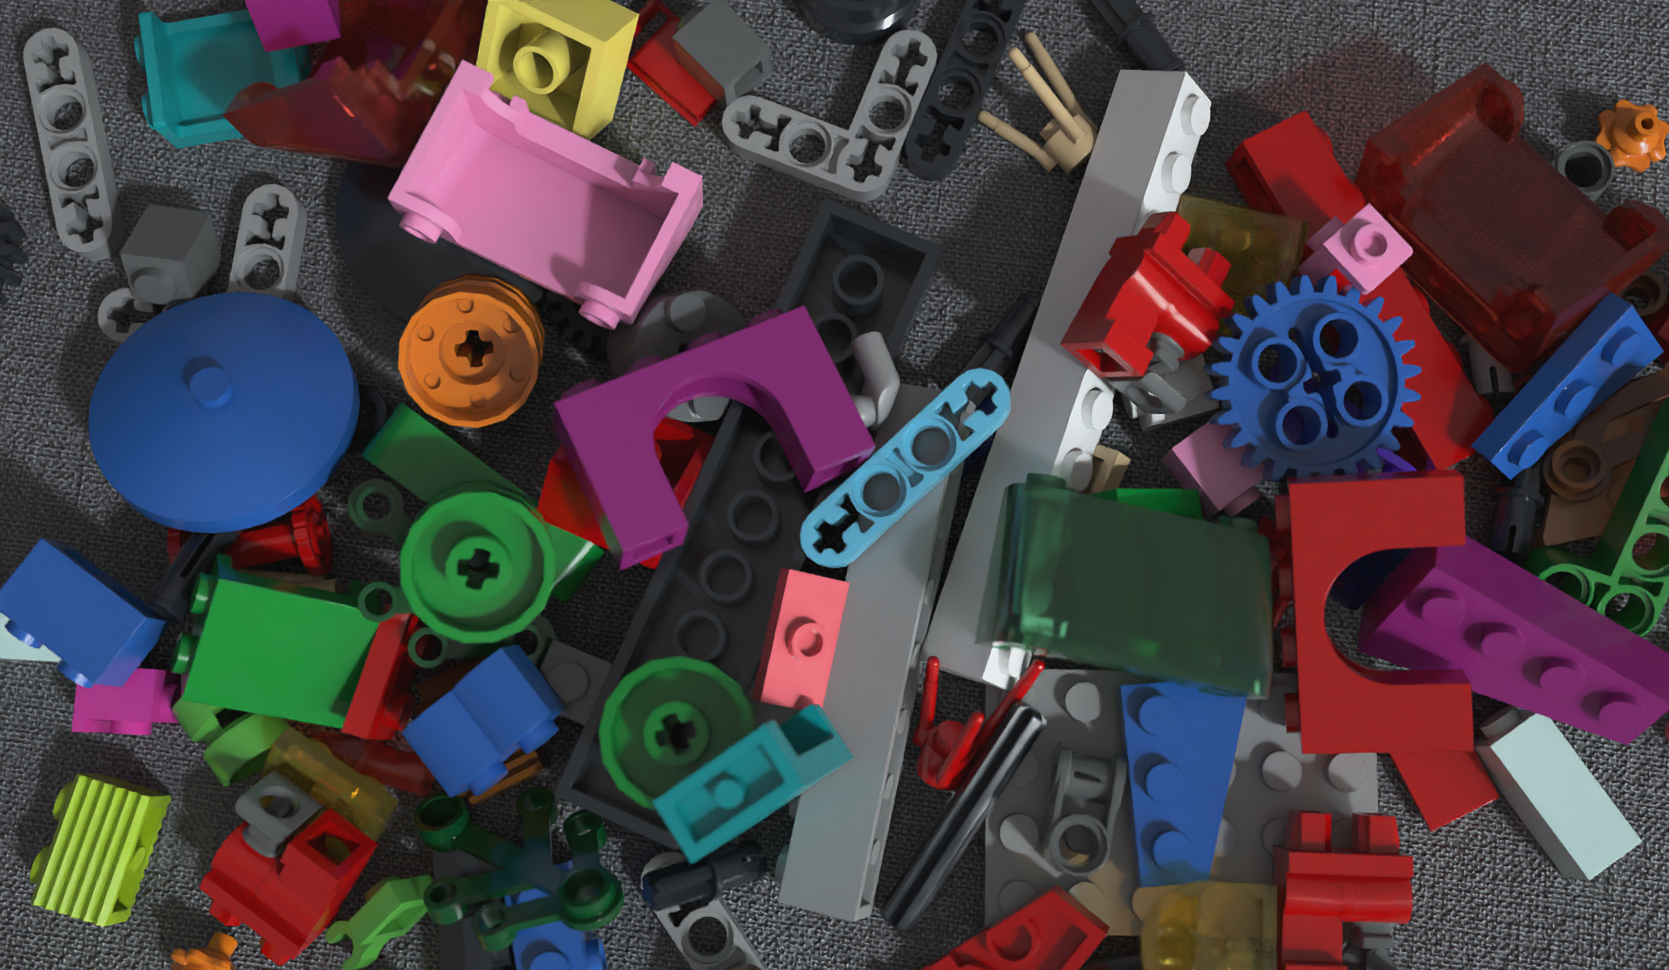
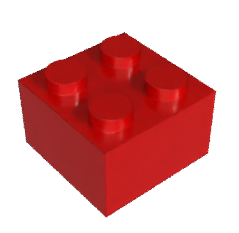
[537,417,716,570]

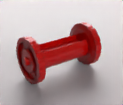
[167,494,333,577]

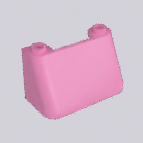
[388,60,703,331]

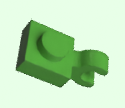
[325,874,435,970]

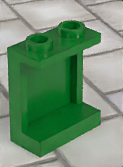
[171,553,383,729]

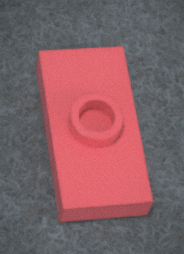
[752,568,849,710]

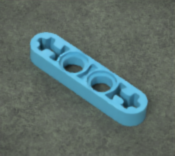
[800,368,1011,568]

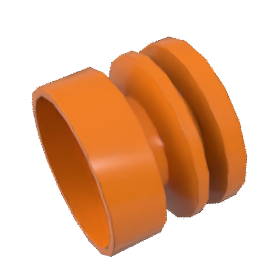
[398,273,545,428]

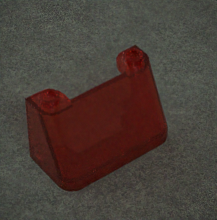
[223,0,488,169]
[1354,62,1669,373]

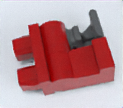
[1060,211,1235,414]
[199,770,378,966]
[1269,810,1413,970]

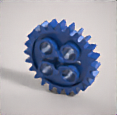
[1203,275,1422,482]

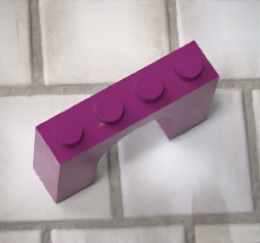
[553,306,876,570]

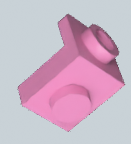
[1297,203,1413,295]

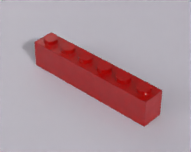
[1224,110,1496,471]

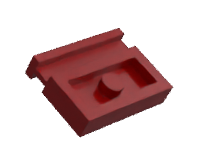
[341,603,436,740]

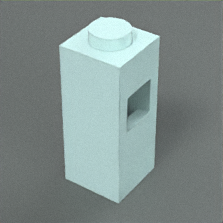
[1473,705,1643,880]

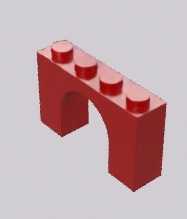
[1274,469,1474,754]

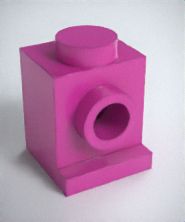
[71,668,181,735]

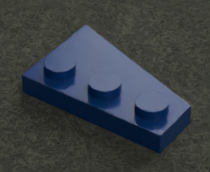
[1471,291,1664,480]
[1116,675,1252,888]

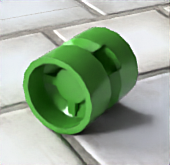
[171,698,298,787]

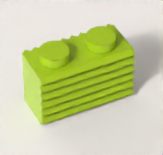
[30,773,171,926]

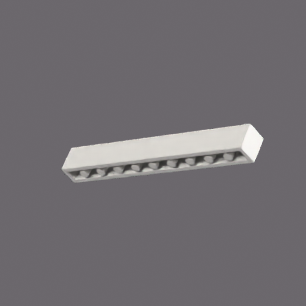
[919,70,1212,692]

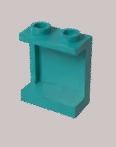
[134,9,321,149]
[652,703,854,864]

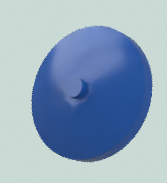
[88,292,360,533]

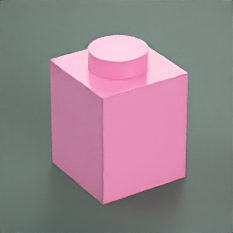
[1161,422,1265,519]

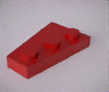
[918,883,1110,970]

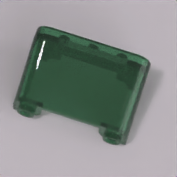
[974,473,1273,699]

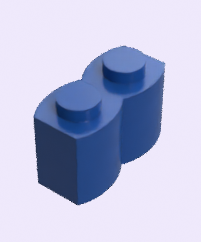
[402,644,567,798]

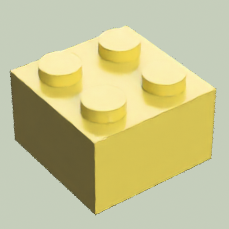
[476,0,639,141]

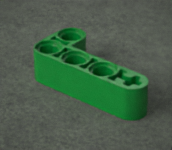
[1518,396,1669,637]
[361,402,605,604]

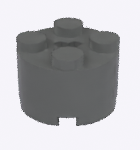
[606,291,747,422]

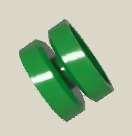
[400,482,555,643]
[599,656,758,810]

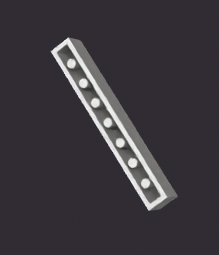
[775,383,976,922]

